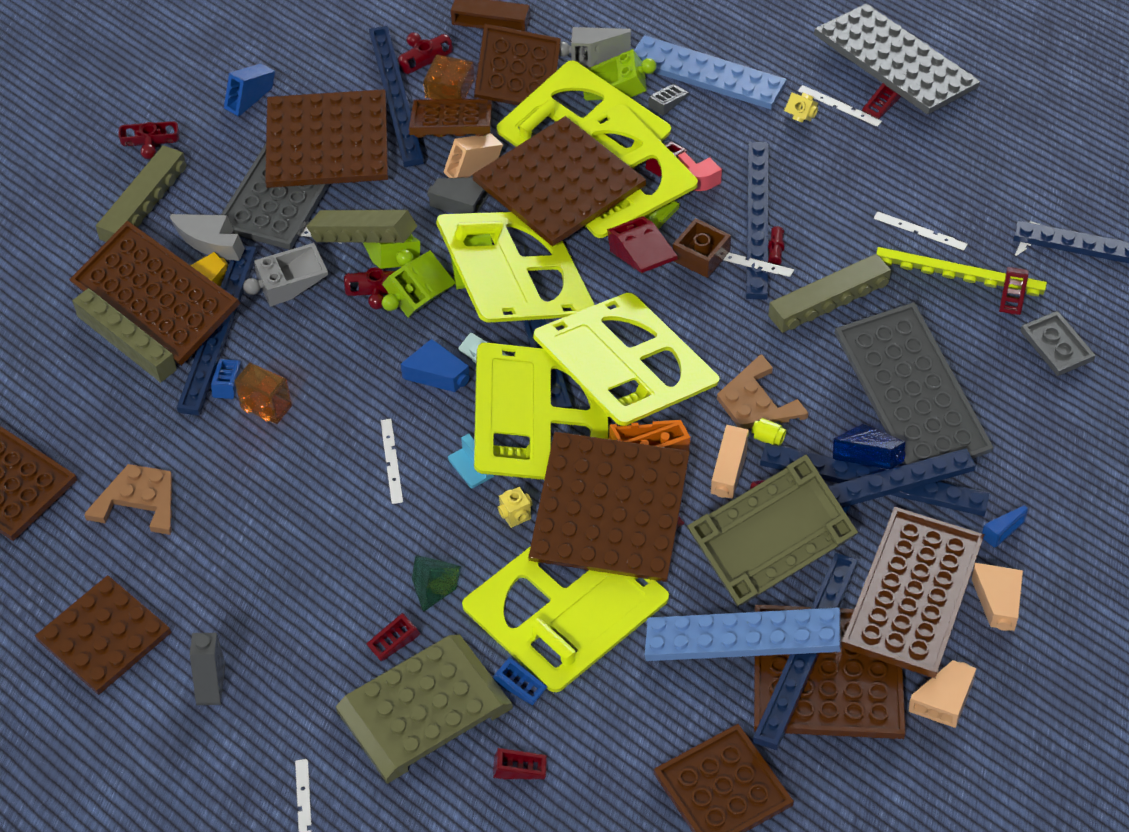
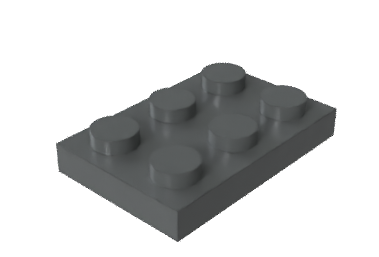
[1020,311,1096,376]

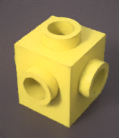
[784,92,818,123]
[498,487,533,528]

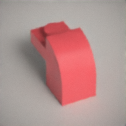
[678,152,722,191]

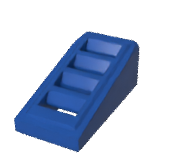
[211,359,241,399]
[982,506,1028,548]
[493,657,548,706]

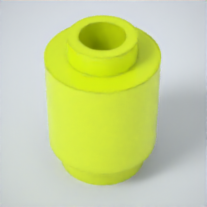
[751,418,787,446]

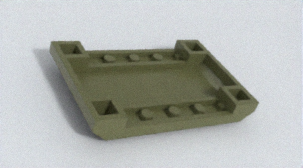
[687,454,858,607]
[336,634,513,784]

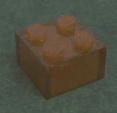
[423,55,474,99]
[235,362,292,424]

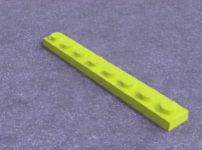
[877,247,1047,297]

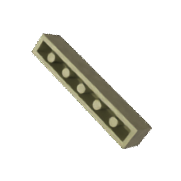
[96,145,187,242]
[306,210,417,243]
[768,253,891,333]
[72,288,177,383]

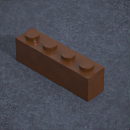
[451,0,530,31]

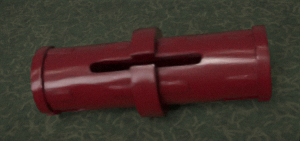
[768,226,785,265]

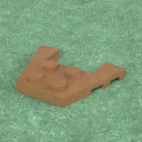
[717,354,808,429]
[84,464,172,535]

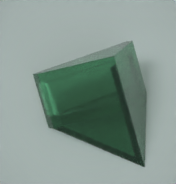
[412,555,461,612]

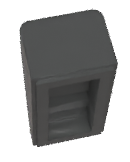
[649,84,689,116]

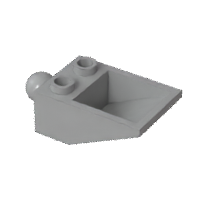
[559,27,631,69]
[243,243,328,306]

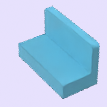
[448,434,494,488]

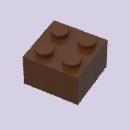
[673,218,731,278]

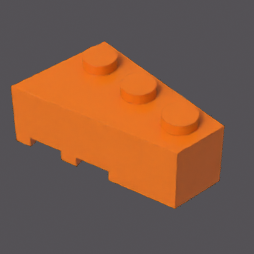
[609,420,690,451]

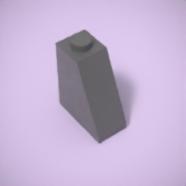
[427,177,490,214]
[190,633,225,705]

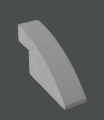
[170,214,245,261]

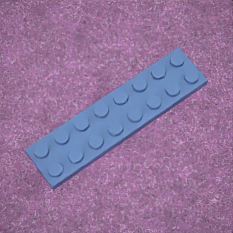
[634,35,787,110]
[645,608,840,661]

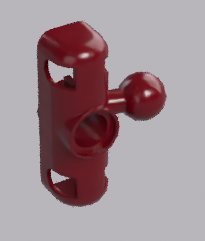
[398,32,453,74]
[118,121,180,160]
[344,267,395,310]

